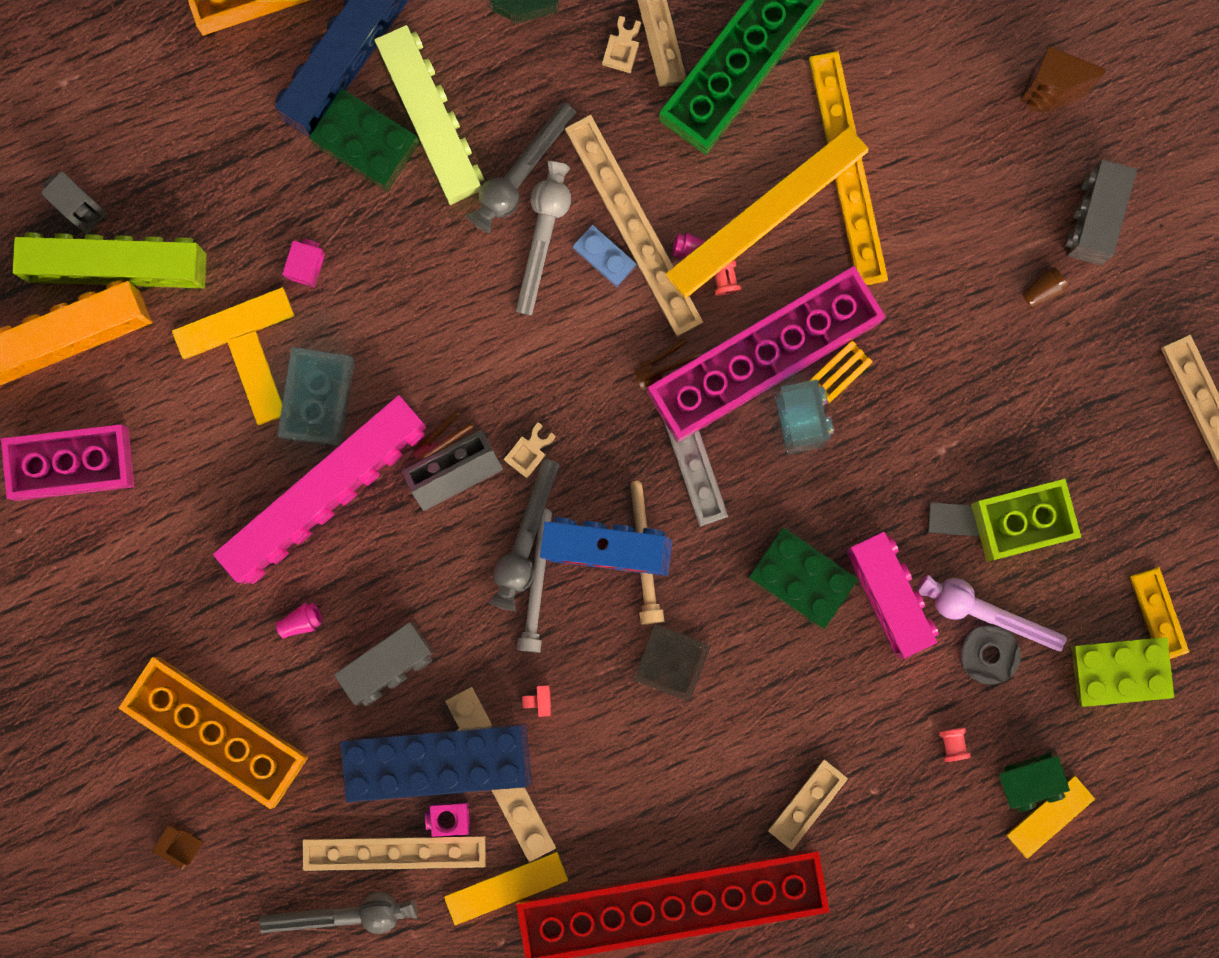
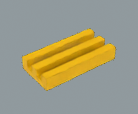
[809,340,873,403]

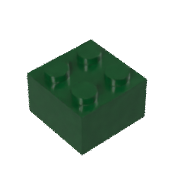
[998,750,1070,812]

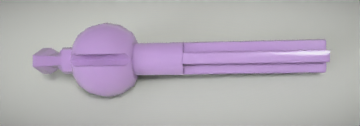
[916,575,1067,652]

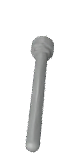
[516,509,552,653]

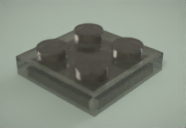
[633,624,711,702]

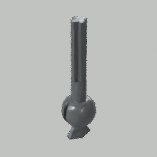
[466,102,577,234]
[488,459,560,611]
[259,891,418,934]

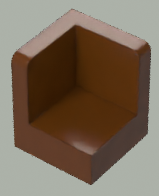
[152,823,203,870]

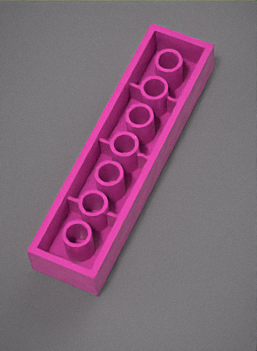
[646,266,885,443]
[213,395,427,584]

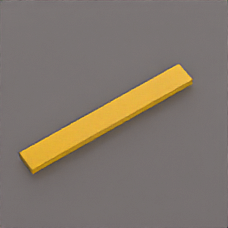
[809,51,888,285]
[665,127,868,299]

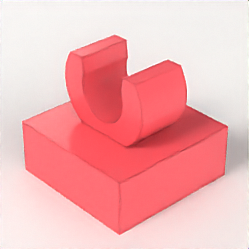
[522,685,551,717]

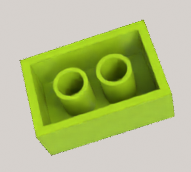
[971,479,1081,562]
[1071,637,1174,707]

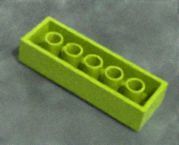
[13,233,207,288]

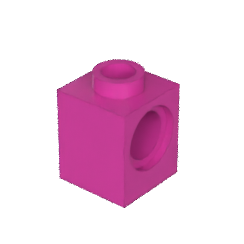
[282,239,325,288]
[425,802,470,837]

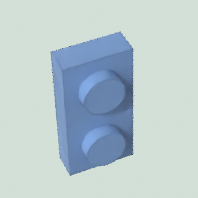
[573,225,637,287]

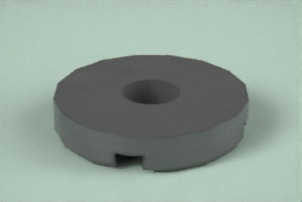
[960,625,1021,685]

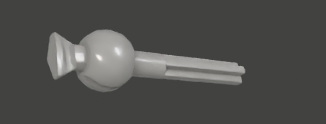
[516,161,571,316]

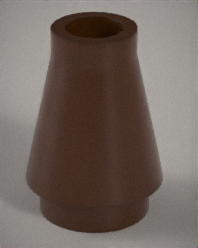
[1022,267,1069,308]

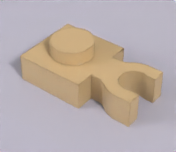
[602,16,641,73]
[504,422,556,479]

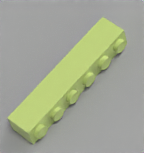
[374,25,484,205]

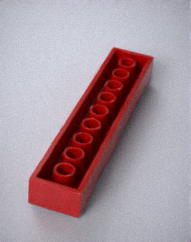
[516,849,830,958]

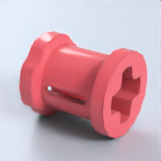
[714,261,741,296]
[939,727,971,762]

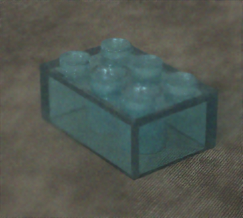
[277,347,355,448]
[775,380,834,455]

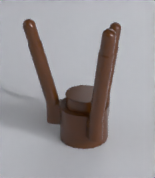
[634,338,701,391]
[413,410,474,462]

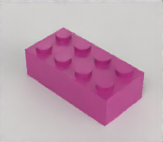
[1,425,135,501]
[845,532,939,659]

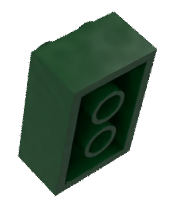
[309,89,420,193]
[747,527,859,630]

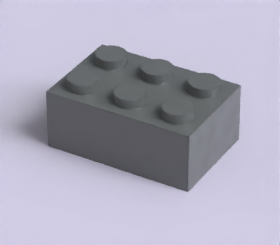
[1065,159,1137,266]
[334,622,435,706]

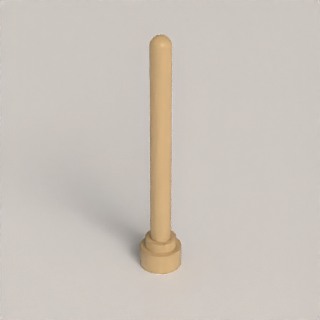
[630,481,664,625]

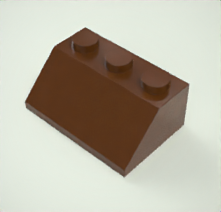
[1020,46,1106,112]

